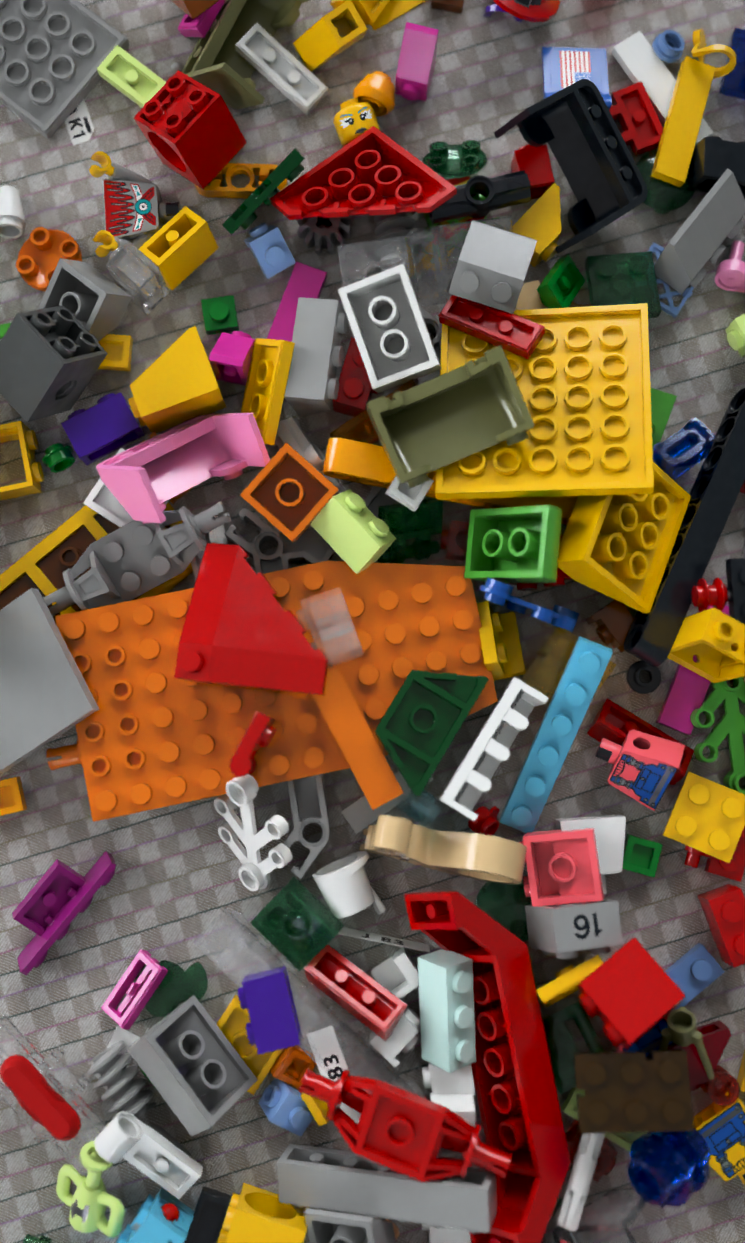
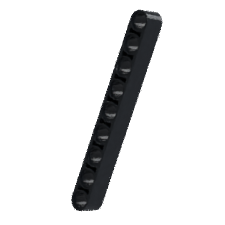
[624,388,745,667]

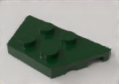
[374,670,489,797]

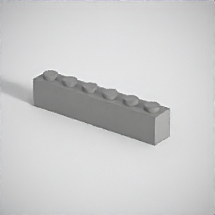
[277,1144,497,1233]

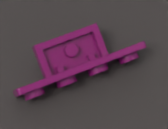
[12,851,116,975]

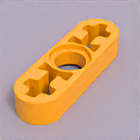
[195,163,288,199]

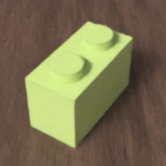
[310,489,397,574]

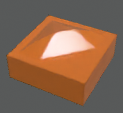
[270,1045,317,1089]

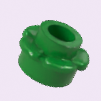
[42,443,75,473]

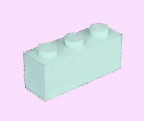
[418,949,476,1073]

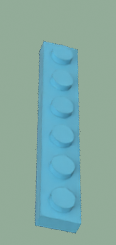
[500,636,613,833]

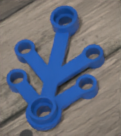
[479,578,580,632]

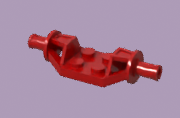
[299,1069,512,1182]

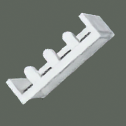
[439,677,549,821]

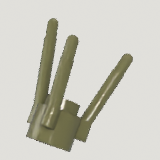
[659,1007,715,1079]

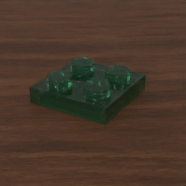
[584,251,661,318]
[250,877,345,971]

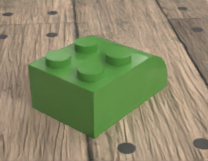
[464,505,562,583]

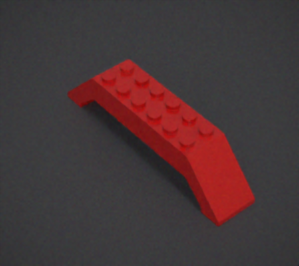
[404,891,571,1243]

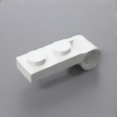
[94,1111,203,1199]

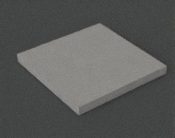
[0,0,130,140]
[0,588,99,775]

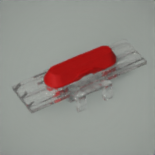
[0,1015,107,1176]

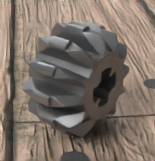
[297,215,352,256]

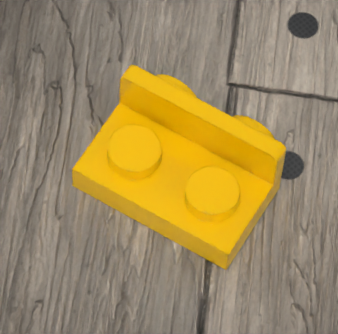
[477,601,526,681]

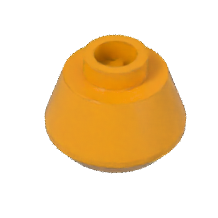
[353,71,395,116]

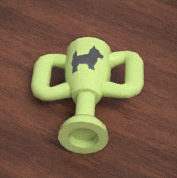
[56,1141,125,1238]

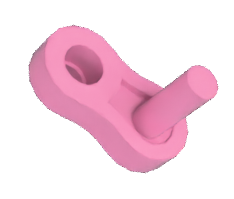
[715,240,745,294]

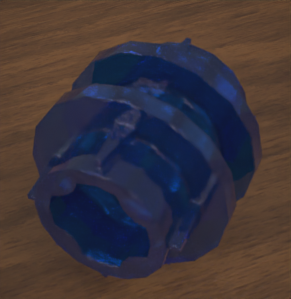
[627,1128,711,1208]

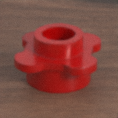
[468,806,500,836]

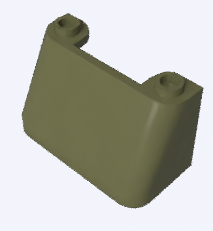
[366,345,534,488]

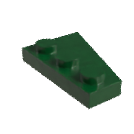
[222,148,305,235]

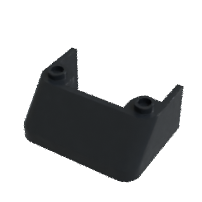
[494,79,648,254]

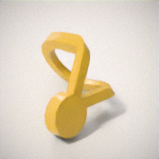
[691,29,737,79]

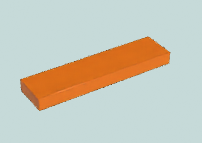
[312,667,404,810]

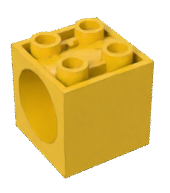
[217,1183,309,1243]

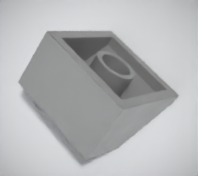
[448,220,538,314]
[37,258,132,341]
[304,1208,396,1243]

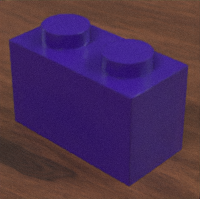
[61,392,145,465]
[238,966,302,1055]

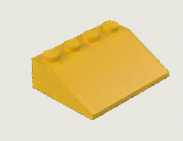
[558,462,691,614]

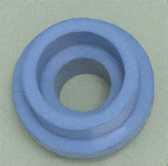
[652,30,685,63]

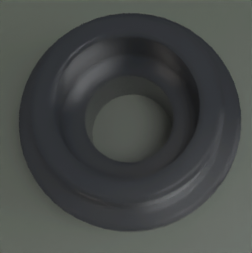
[626,660,661,694]

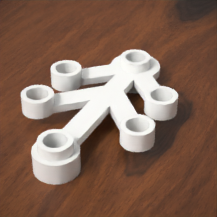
[214,774,293,891]

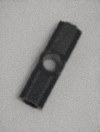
[429,170,531,224]

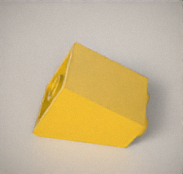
[128,326,226,433]

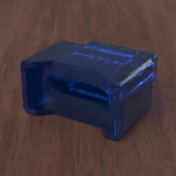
[652,417,715,481]

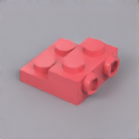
[519,828,604,907]

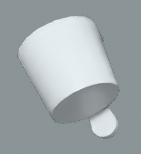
[312,851,386,919]

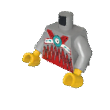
[89,151,181,258]

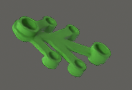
[690,677,745,794]

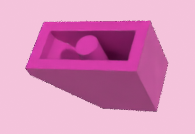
[395,22,439,101]
[209,331,255,386]

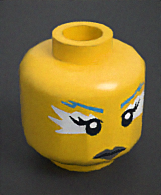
[333,98,380,147]

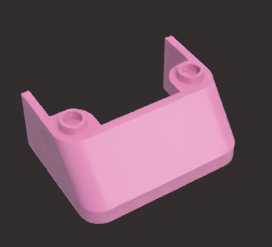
[96,413,270,524]

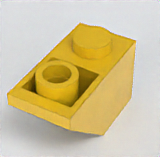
[293,0,368,72]

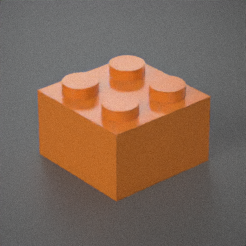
[240,443,340,543]

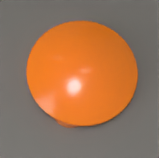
[16,227,82,291]

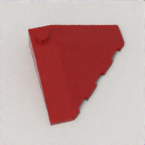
[270,126,457,220]
[174,543,329,695]

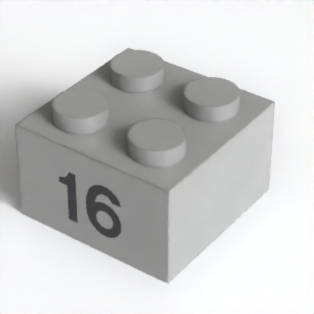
[525,899,623,959]

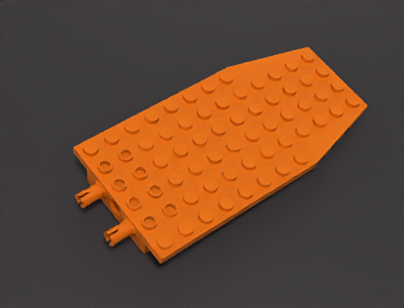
[46,561,498,822]

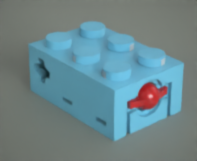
[115,1187,194,1243]

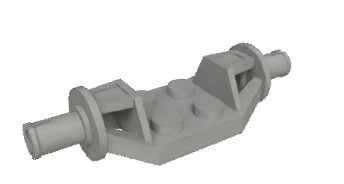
[43,501,231,617]

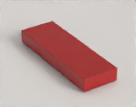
[438,295,545,359]

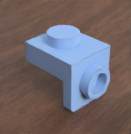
[244,223,296,279]
[259,1078,314,1137]

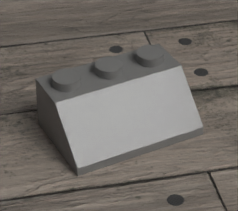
[650,168,745,295]
[284,297,348,417]
[127,995,258,1136]

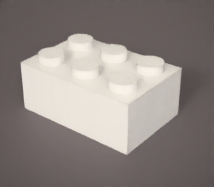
[338,264,441,393]

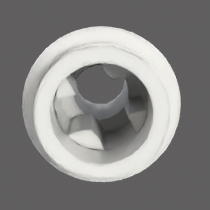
[0,185,26,239]

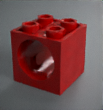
[133,70,247,190]
[578,937,686,1051]

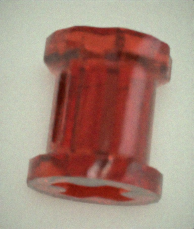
[700,1065,740,1106]

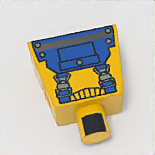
[679,1090,745,1185]

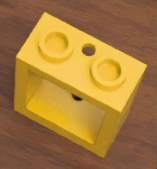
[0,421,44,501]
[667,607,745,683]

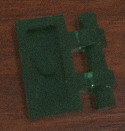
[377,498,443,564]

